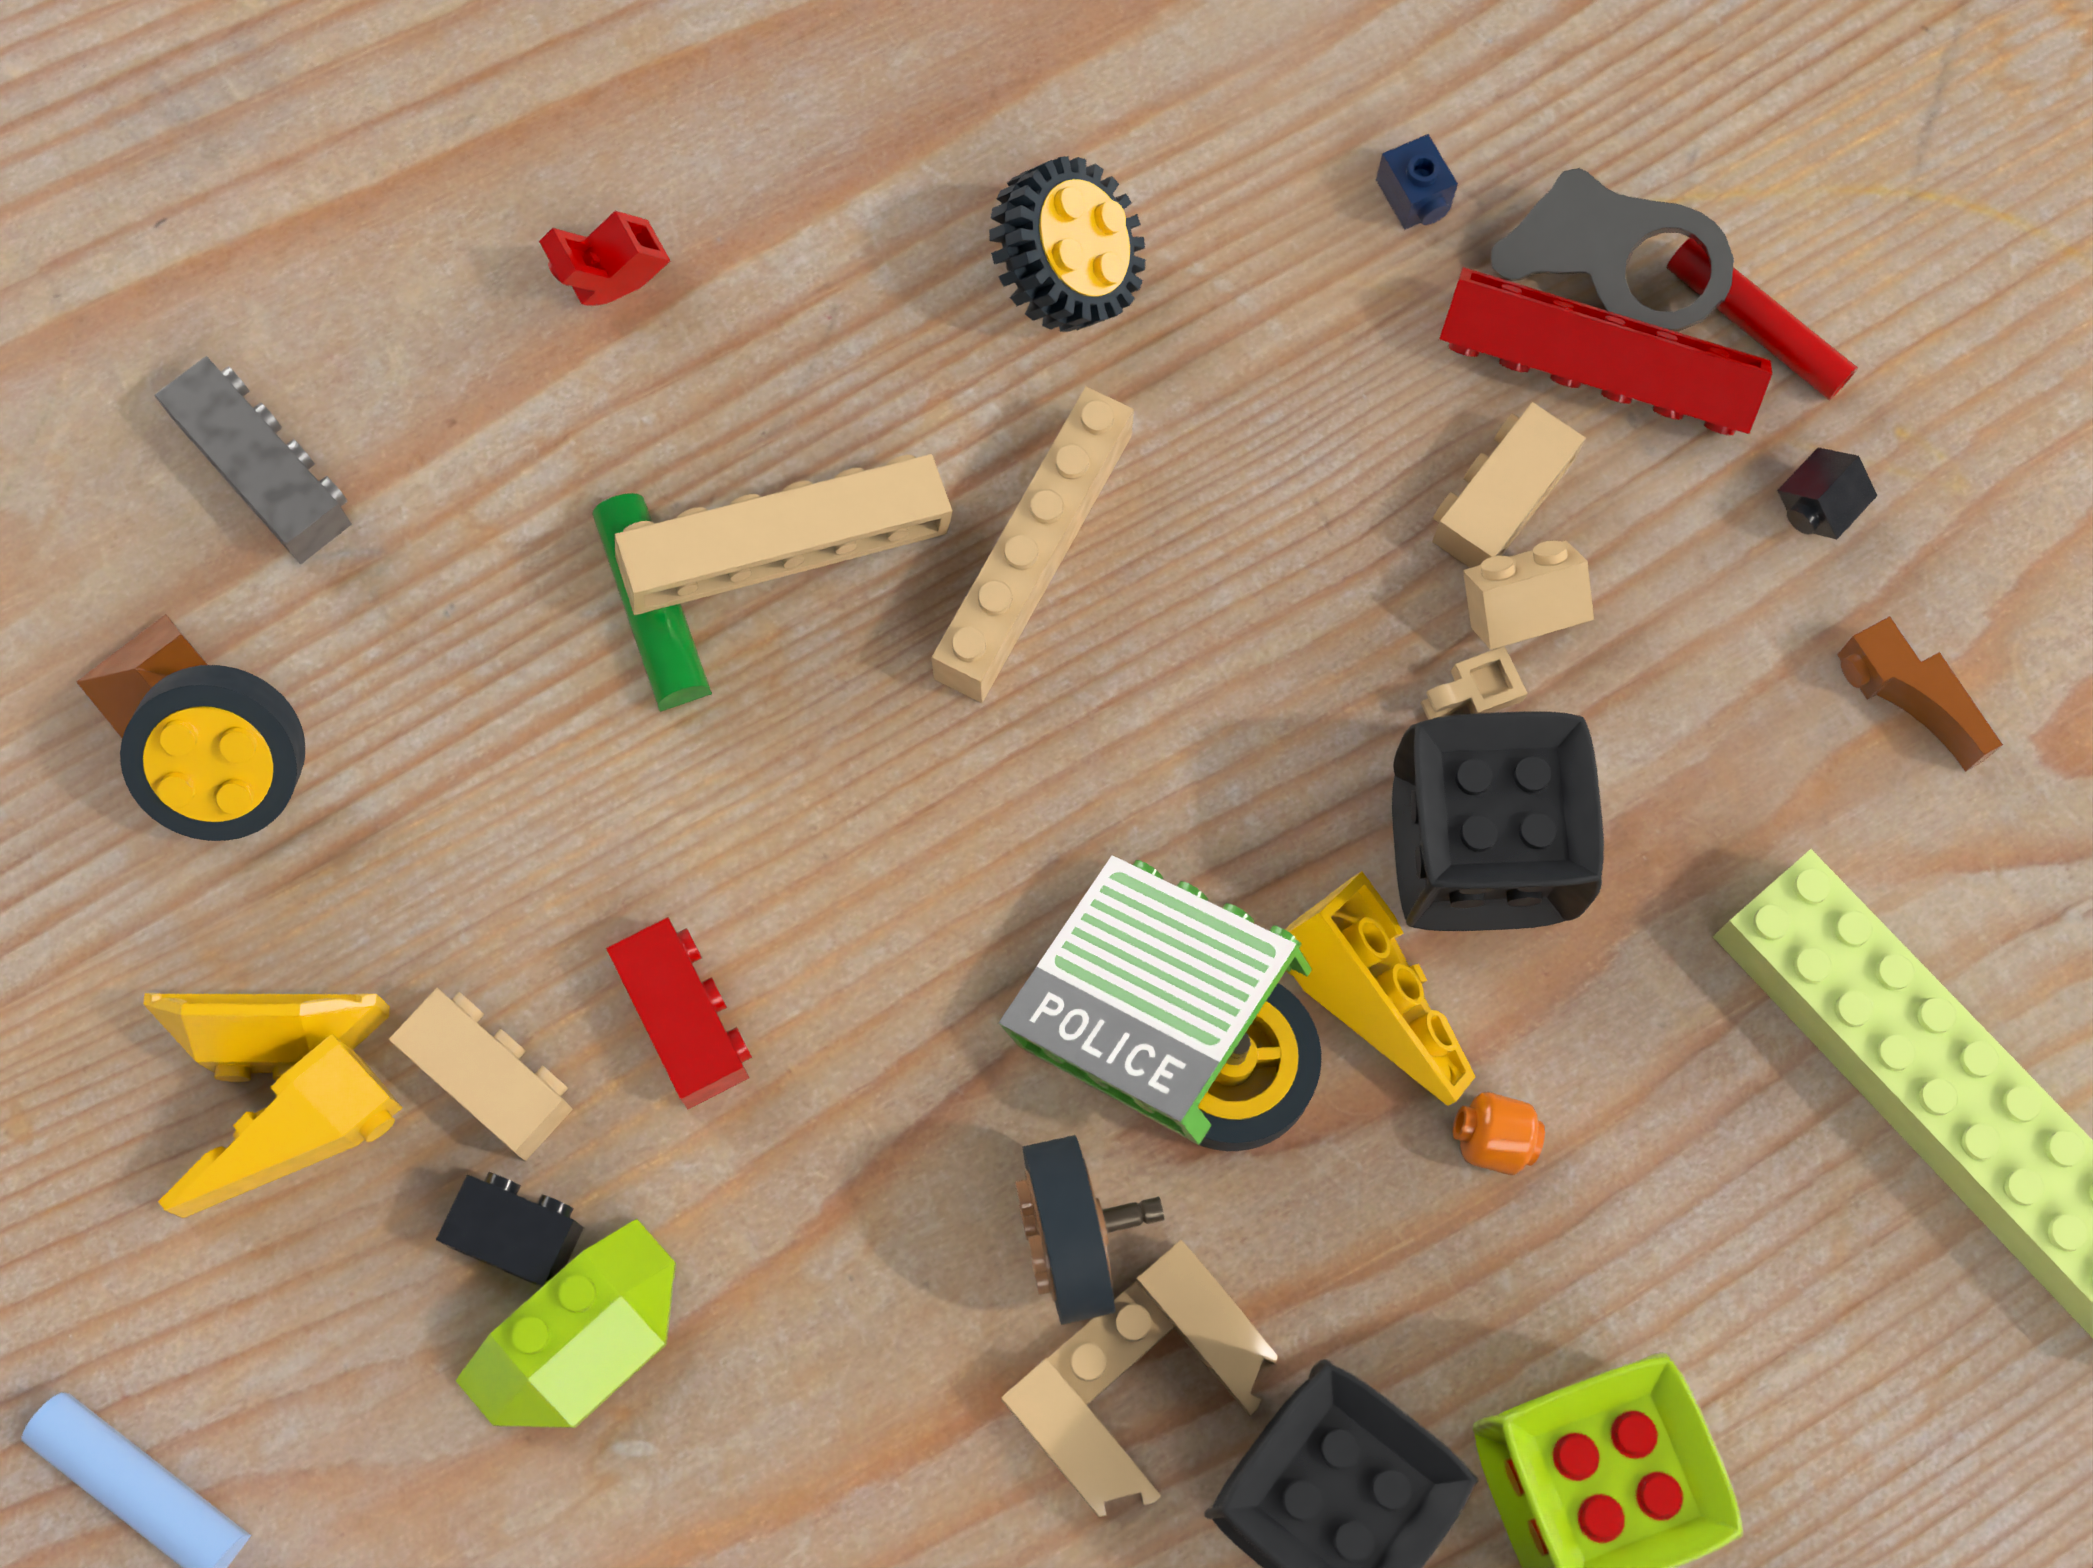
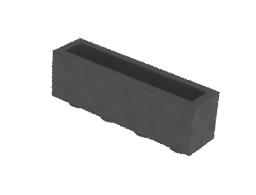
[155,356,352,565]

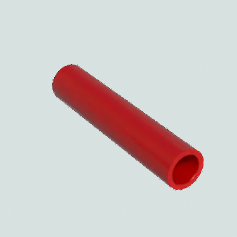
[1666,238,1858,400]

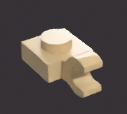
[1421,646,1528,720]

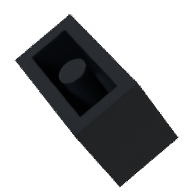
[436,1172,584,1287]

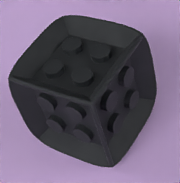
[1392,711,1604,931]
[1204,1359,1478,1568]

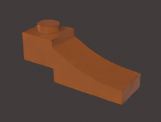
[1837,616,2003,772]

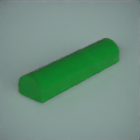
[592,493,712,712]

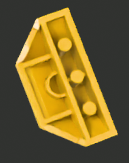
[143,993,390,1082]

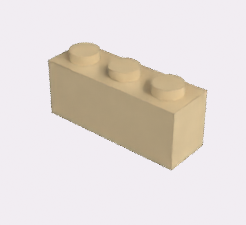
[1432,402,1586,568]
[388,988,573,1162]

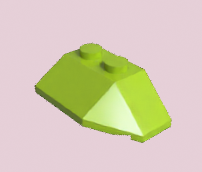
[455,1219,676,1428]

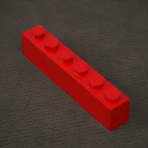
[1439,267,1773,436]

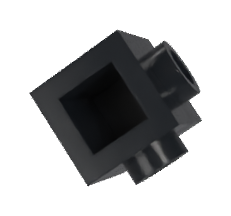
[1777,447,1878,539]

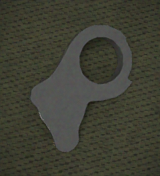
[1491,168,1734,332]

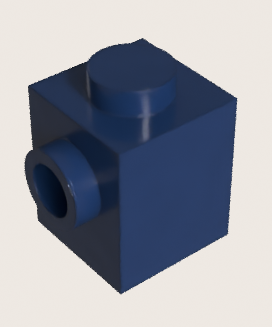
[1376,134,1458,230]

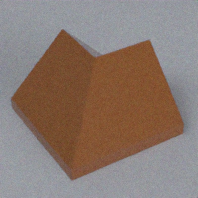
[76,614,208,738]

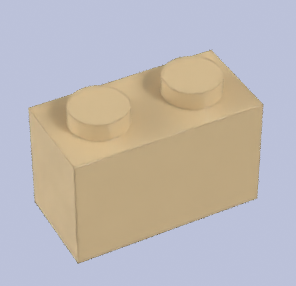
[1463,540,1594,650]

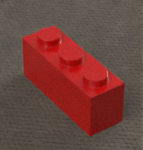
[606,917,752,1110]

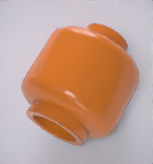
[1453,1092,1545,1175]

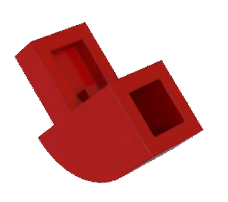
[539,210,671,306]

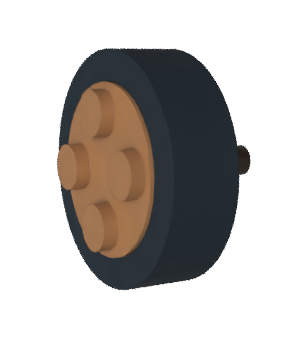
[1015,1135,1165,1325]

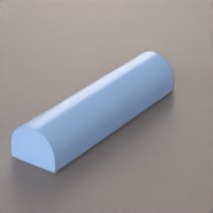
[21,1392,251,1568]

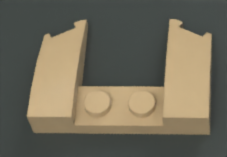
[1001,1240,1278,1517]

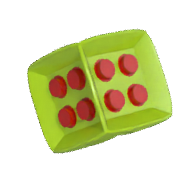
[1472,1353,1743,1568]

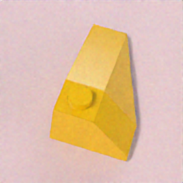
[1285,871,1476,1106]
[158,1034,403,1218]

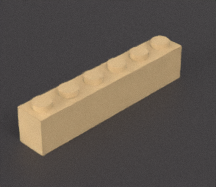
[931,386,1134,703]
[615,454,953,615]

